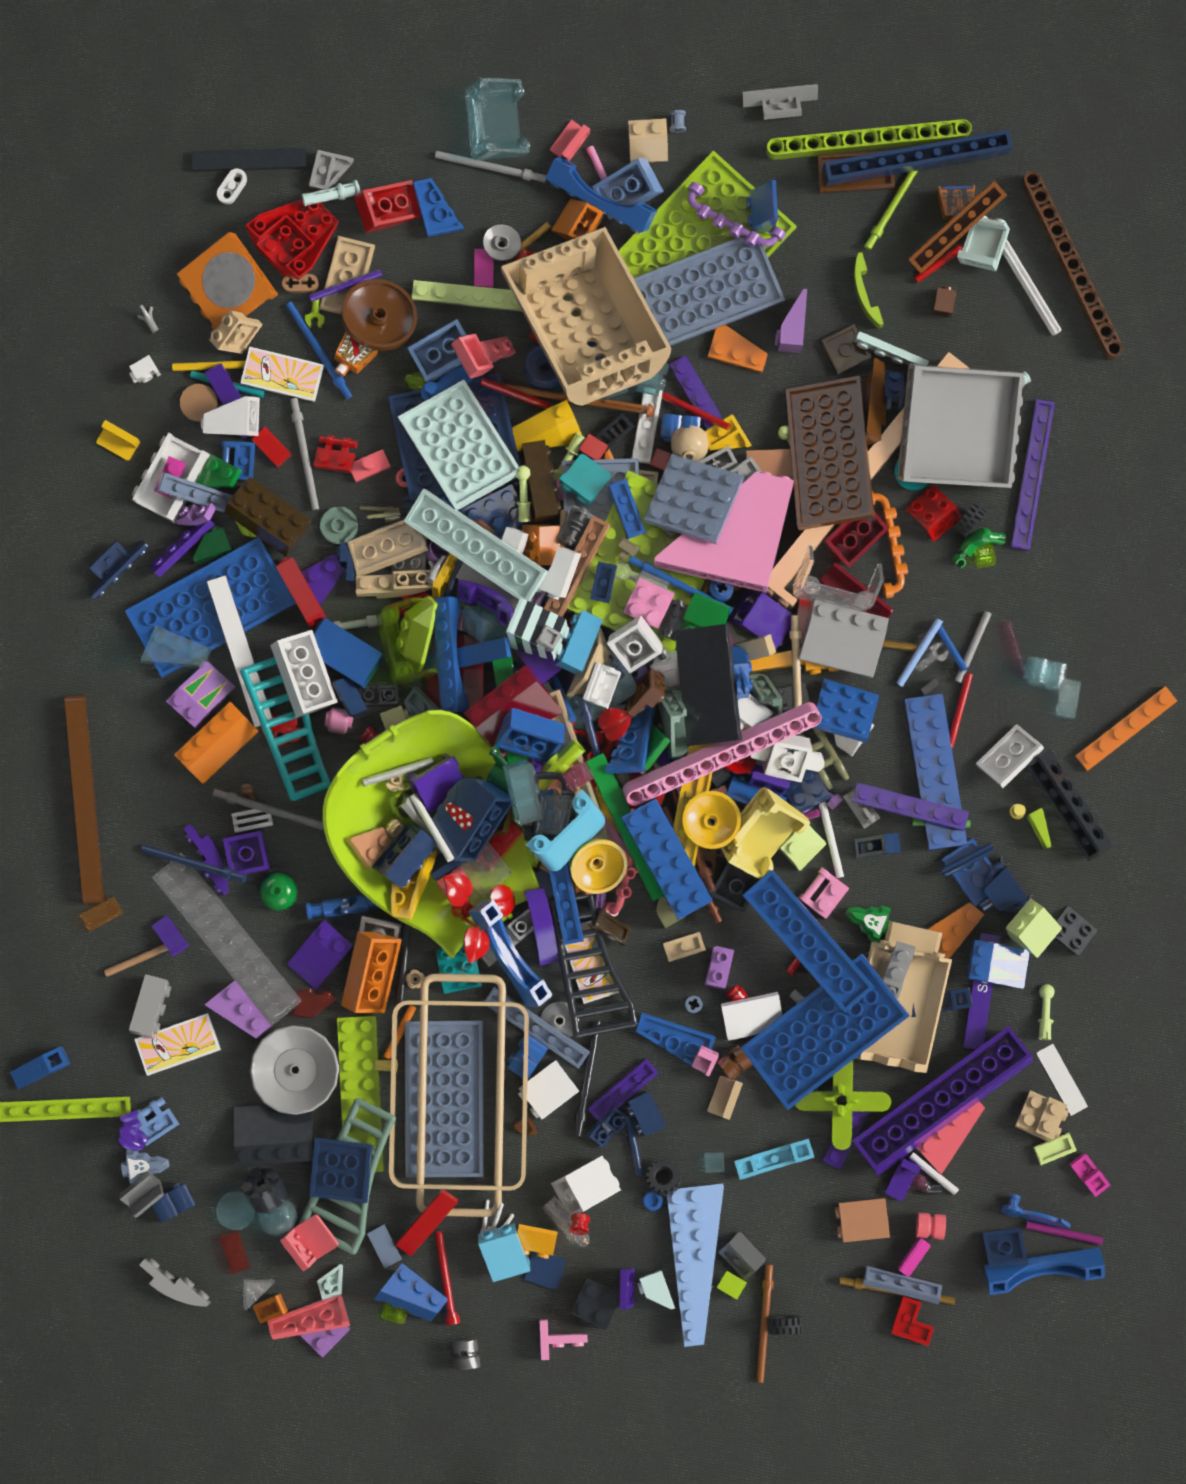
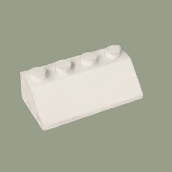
[270,630,337,717]

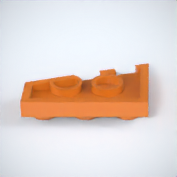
[708,325,768,373]
[927,902,985,959]

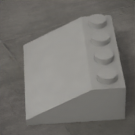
[799,600,889,678]

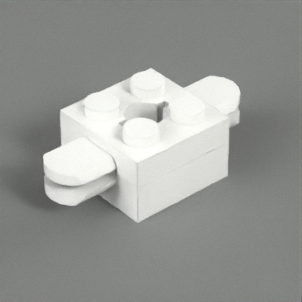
[751,731,825,782]

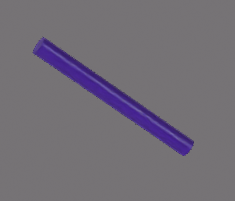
[309,269,383,302]

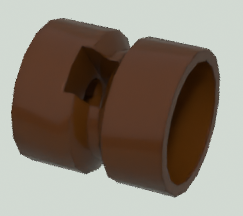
[716,1045,753,1081]

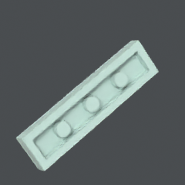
[853,331,929,365]

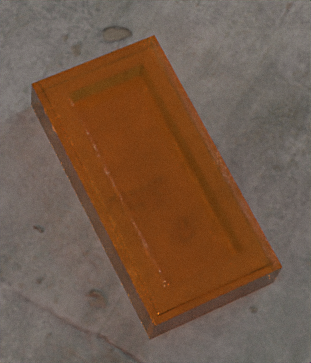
[80,897,124,932]

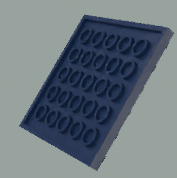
[388,372,521,504]

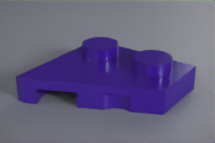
[301,554,343,605]

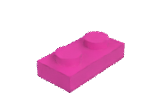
[154,456,186,499]

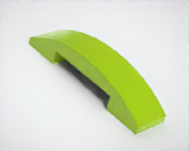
[854,252,883,329]

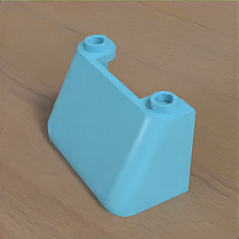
[526,790,605,871]

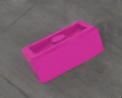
[897,1238,930,1277]

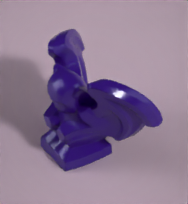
[117,1110,148,1151]

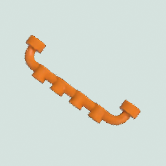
[872,490,908,599]

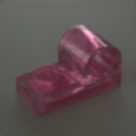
[562,762,595,791]

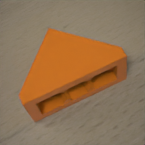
[253,1294,288,1324]

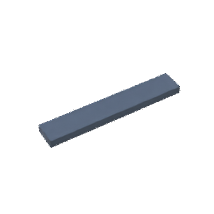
[484,987,590,1069]

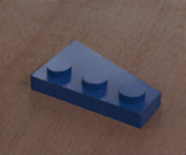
[413,178,464,238]

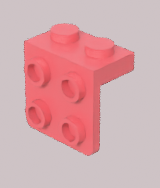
[280,1215,338,1271]

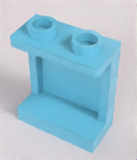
[478,1223,530,1282]

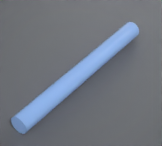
[896,618,943,687]

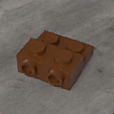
[626,668,667,717]

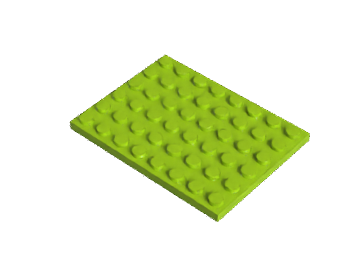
[619,151,797,279]
[567,470,705,653]

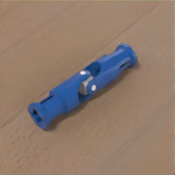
[306,895,380,920]

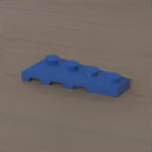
[605,705,655,774]
[636,1012,716,1074]

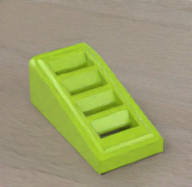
[1027,808,1051,849]

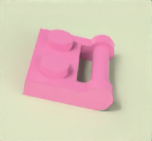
[799,867,849,919]

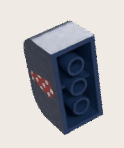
[430,778,515,862]

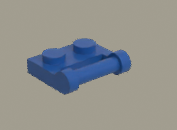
[221,441,255,481]

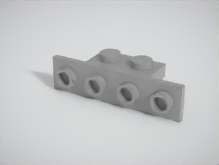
[743,84,818,120]

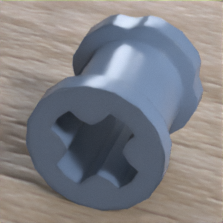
[669,110,686,133]
[685,996,703,1013]

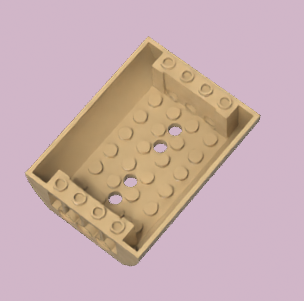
[501,227,671,406]

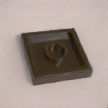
[820,324,871,375]

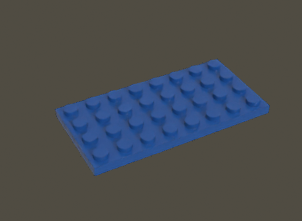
[125,537,296,678]
[741,954,910,1110]

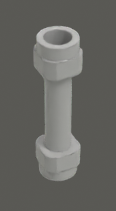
[333,615,378,630]

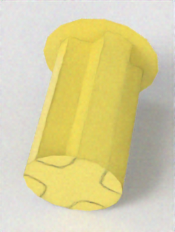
[1010,804,1025,819]
[375,1059,398,1072]

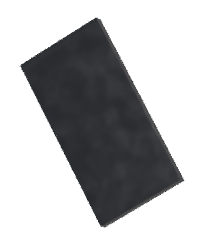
[674,624,742,746]

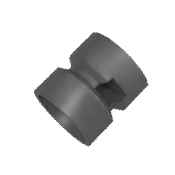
[452,1339,481,1371]

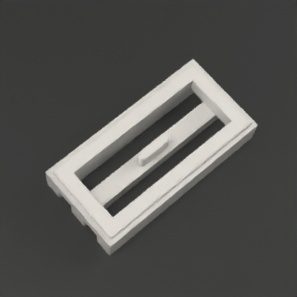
[231,809,273,833]

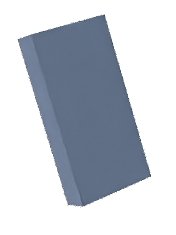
[367,1224,402,1268]

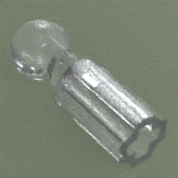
[615,562,669,589]
[542,1196,590,1248]

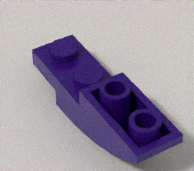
[184,824,229,896]

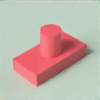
[352,449,391,482]

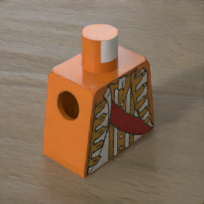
[335,331,378,377]

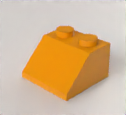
[517,1224,558,1259]

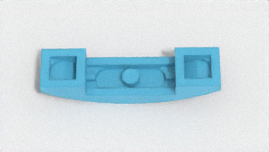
[734,1139,814,1180]

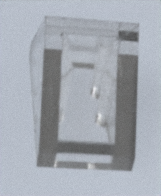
[243,1279,276,1310]

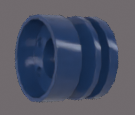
[525,345,560,391]

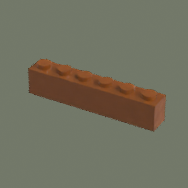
[908,179,1007,273]

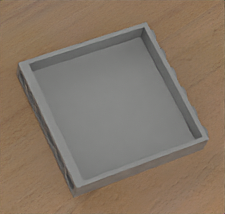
[897,364,1025,488]

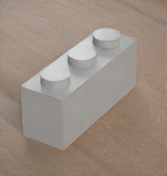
[129,974,171,1039]

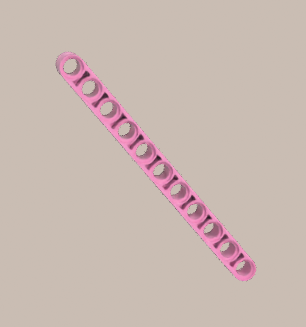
[623,702,822,806]

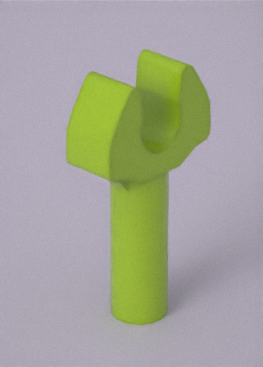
[305,292,325,328]

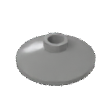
[483,225,521,261]
[541,1002,579,1038]

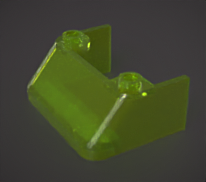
[376,598,438,685]

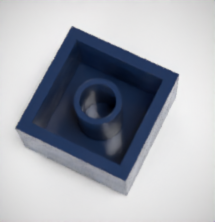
[626,1091,666,1137]

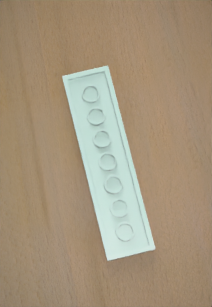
[404,489,548,602]

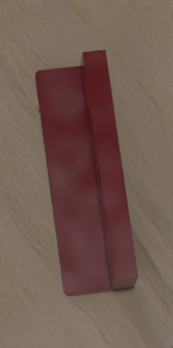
[819,562,894,618]

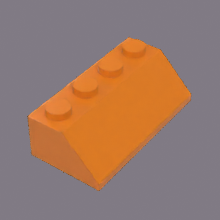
[174,702,259,784]
[341,931,402,1013]

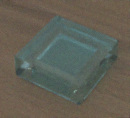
[704,1152,725,1173]

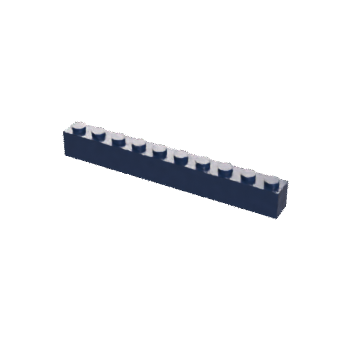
[822,130,1013,187]

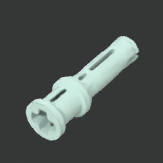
[302,180,360,206]

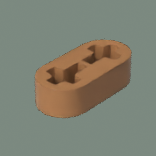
[282,274,319,293]

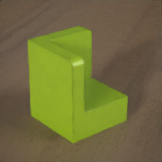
[716,1271,747,1299]

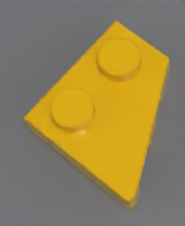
[705,414,752,451]

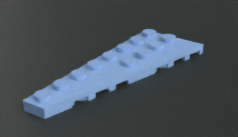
[667,1184,724,1347]

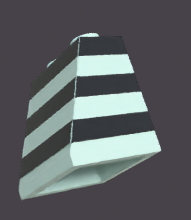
[506,598,569,661]

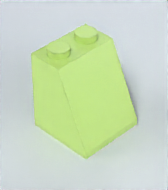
[1006,898,1062,958]

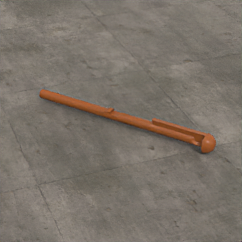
[506,384,655,418]

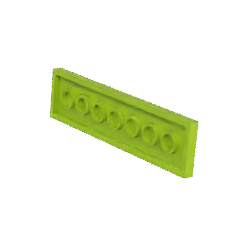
[337,1016,384,1172]

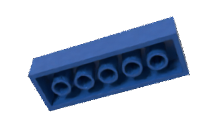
[620,799,713,920]

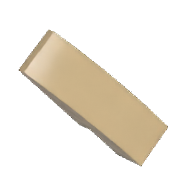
[733,634,776,661]

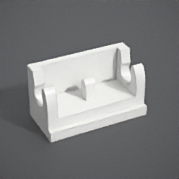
[583,662,621,709]

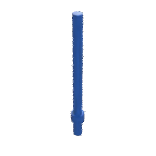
[286,302,353,400]
[628,556,733,615]

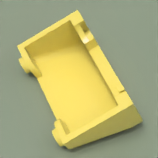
[721,787,810,880]

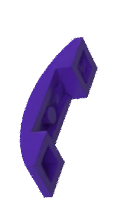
[458,580,513,628]
[524,887,559,966]

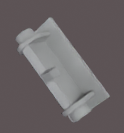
[843,789,880,829]

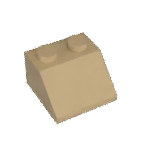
[628,119,668,163]

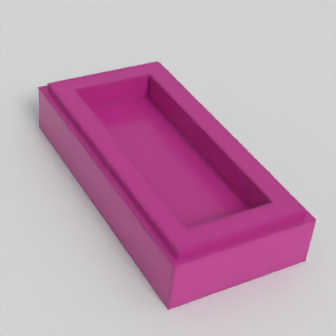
[474,249,494,288]

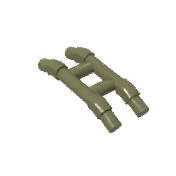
[796,727,849,791]

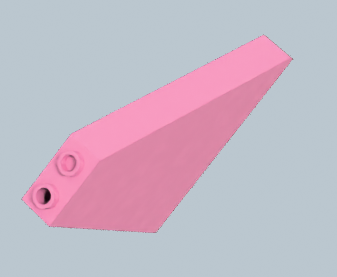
[654,472,794,593]

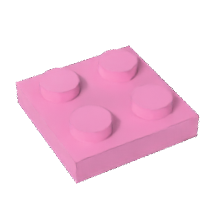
[623,577,675,628]

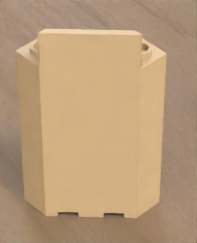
[856,921,952,1073]

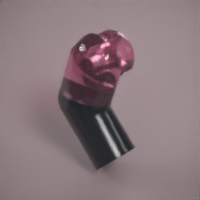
[915,1175,942,1195]

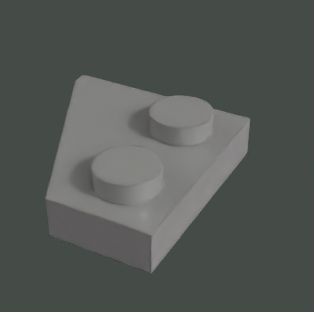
[309,150,354,190]

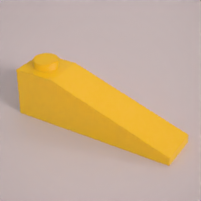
[512,400,582,452]
[391,851,437,920]

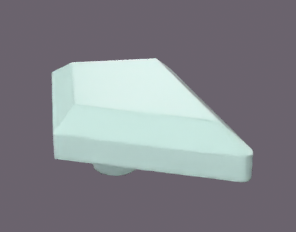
[317,1264,343,1300]

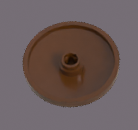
[341,279,417,351]

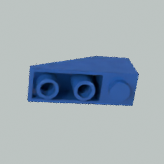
[10,1047,71,1090]

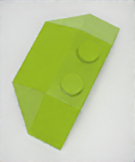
[396,596,437,675]

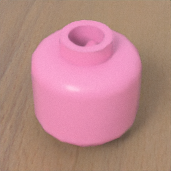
[325,708,353,734]

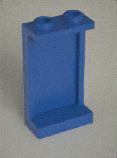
[314,618,385,689]

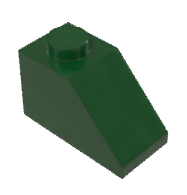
[193,527,232,565]

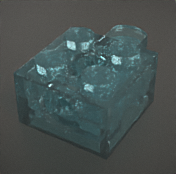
[462,605,508,643]

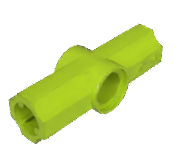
[539,739,585,791]

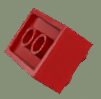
[354,180,421,233]

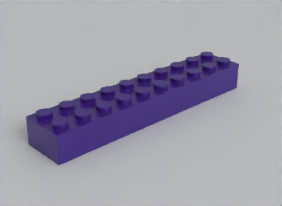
[852,1026,1033,1176]

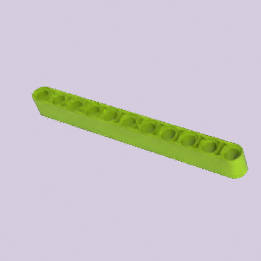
[766,119,972,160]

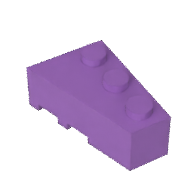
[205,981,273,1038]

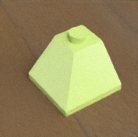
[779,825,826,871]

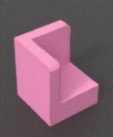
[692,1045,719,1077]

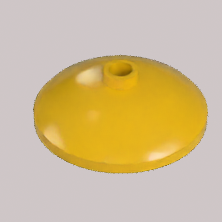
[682,791,741,849]
[570,839,628,894]

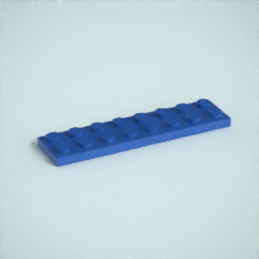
[904,694,967,850]
[743,870,875,1013]

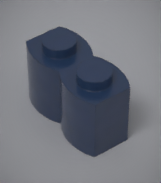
[152,1183,196,1223]

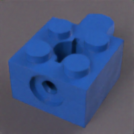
[732,646,752,699]

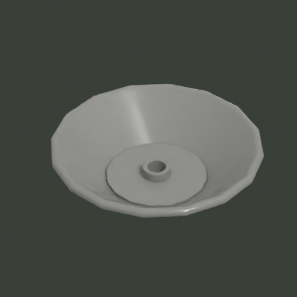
[250,1025,339,1115]

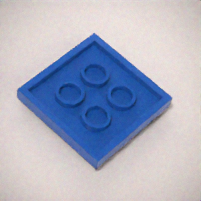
[813,679,879,743]

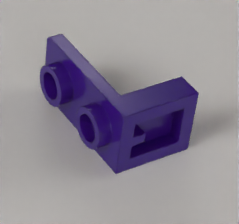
[885,1158,921,1201]

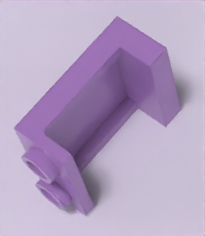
[705,946,734,989]

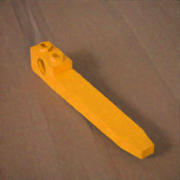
[749,648,839,675]

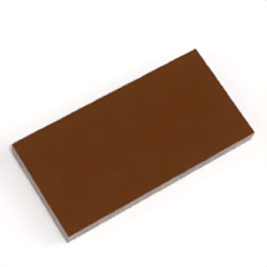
[817,151,895,193]

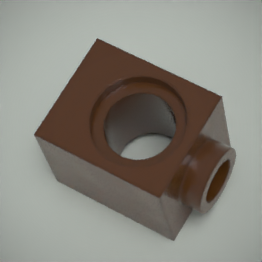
[932,286,957,317]

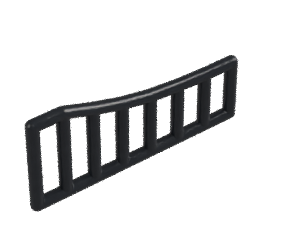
[548,892,638,1038]

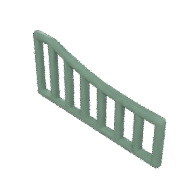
[299,1098,396,1255]

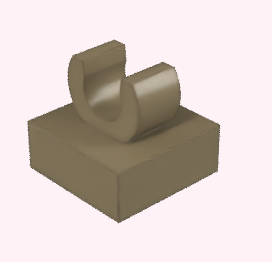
[618,537,640,561]

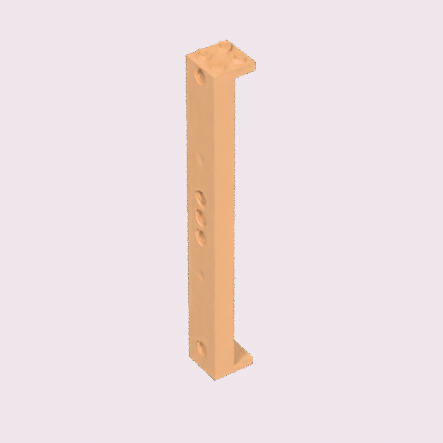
[763,352,969,611]

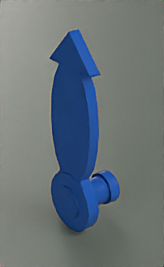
[421,366,479,401]
[1001,1194,1071,1228]

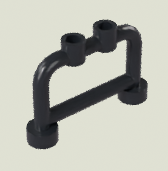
[522,768,575,841]

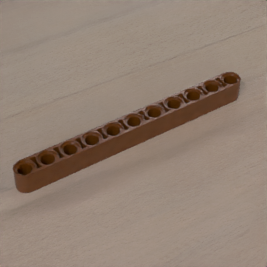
[1022,171,1123,360]
[65,694,104,904]

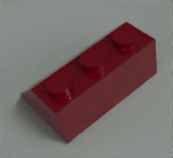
[824,511,889,568]

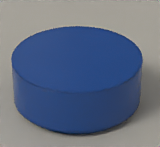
[643,1191,662,1211]

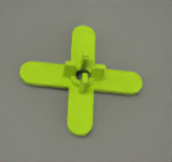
[795,1060,891,1150]

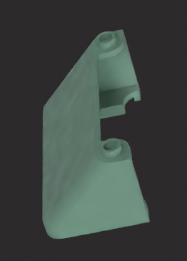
[658,673,782,757]

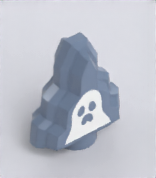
[121,1150,170,1185]

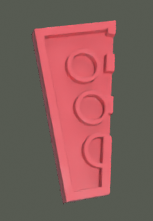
[917,1102,985,1174]
[267,1295,350,1340]

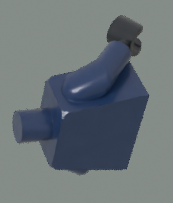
[979,855,1038,914]

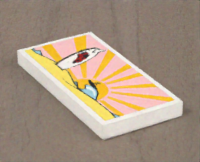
[241,347,324,402]
[565,921,619,1004]
[135,1013,221,1076]

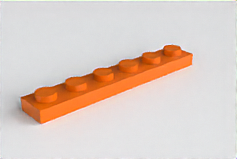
[1075,686,1177,771]

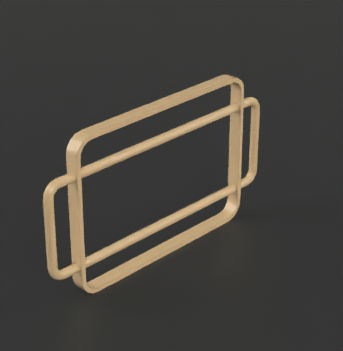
[389,974,529,1217]

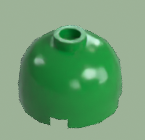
[259,873,298,911]

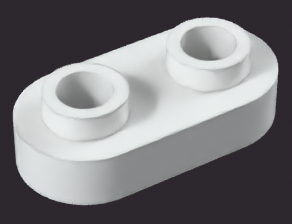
[217,169,247,205]

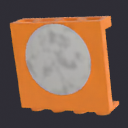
[177,232,278,331]

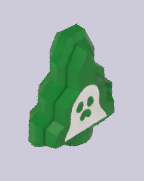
[845,906,892,943]

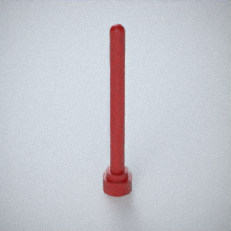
[435,1231,460,1326]

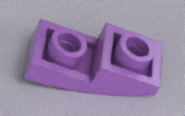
[176,503,217,525]

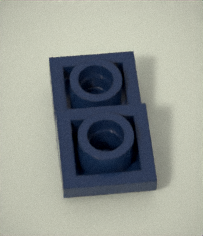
[336,542,355,583]
[587,1107,629,1148]

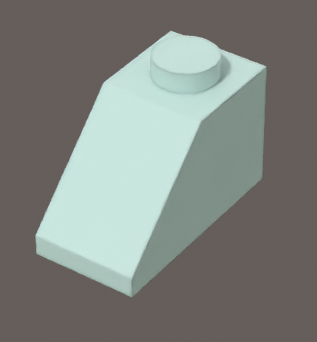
[637,1270,675,1309]

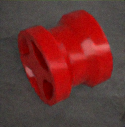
[569,1213,590,1235]

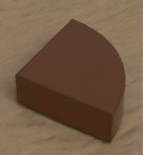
[512,1116,538,1135]

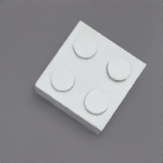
[607,615,663,673]

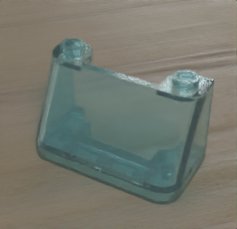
[465,78,530,160]

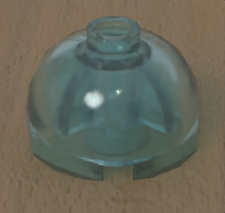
[258,1199,297,1237]

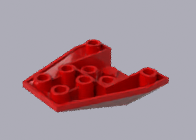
[246,199,339,280]

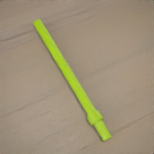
[864,171,918,250]

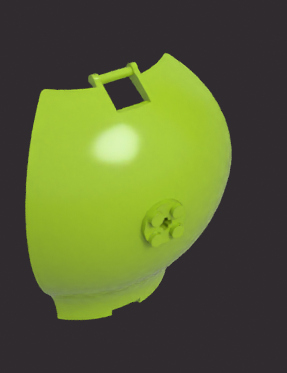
[323,710,541,958]

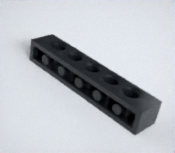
[1026,749,1113,862]

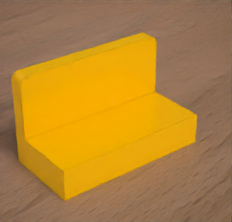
[96,420,140,461]

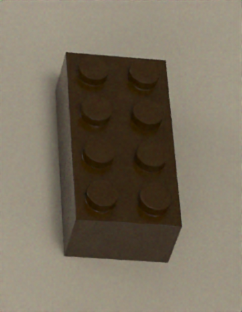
[519,440,561,524]
[224,476,311,557]

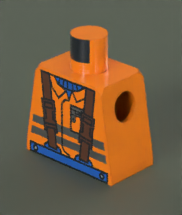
[937,185,975,220]

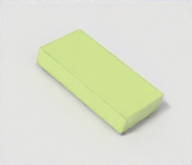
[1033,1133,1076,1165]

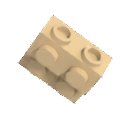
[209,310,263,354]
[1015,1090,1069,1142]

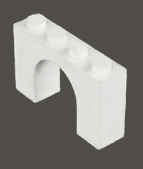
[502,527,581,600]

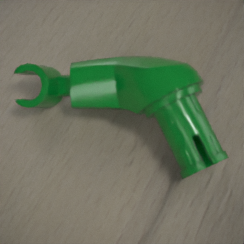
[952,527,1005,568]

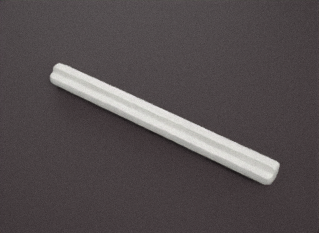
[1002,239,1061,335]

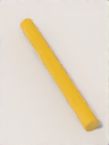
[172,361,246,371]

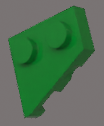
[195,454,242,489]

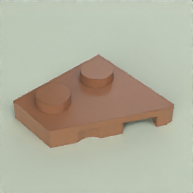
[346,827,393,868]

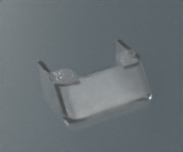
[793,545,884,612]

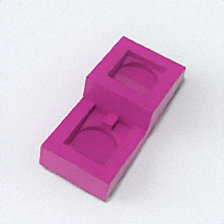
[1069,1153,1110,1197]

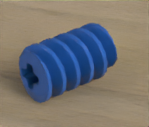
[708,580,734,603]

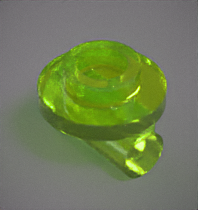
[405,372,427,391]

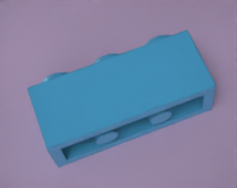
[556,610,603,675]

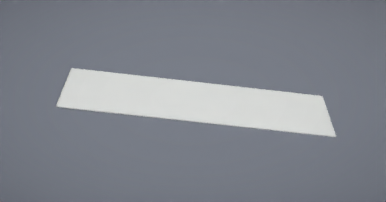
[1036,1044,1088,1116]

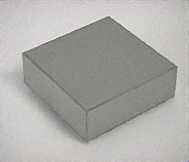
[536,625,562,652]

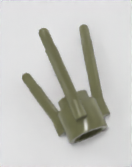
[359,506,401,536]

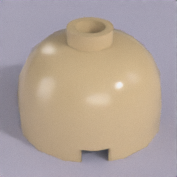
[671,426,709,462]

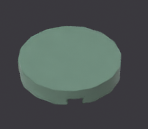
[320,507,358,545]

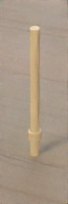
[789,615,802,708]

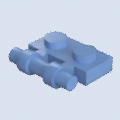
[136,1097,179,1146]

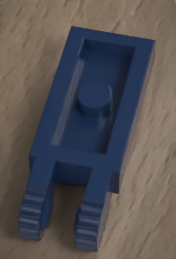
[884,371,904,410]

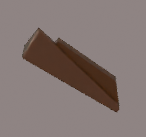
[865,358,886,446]

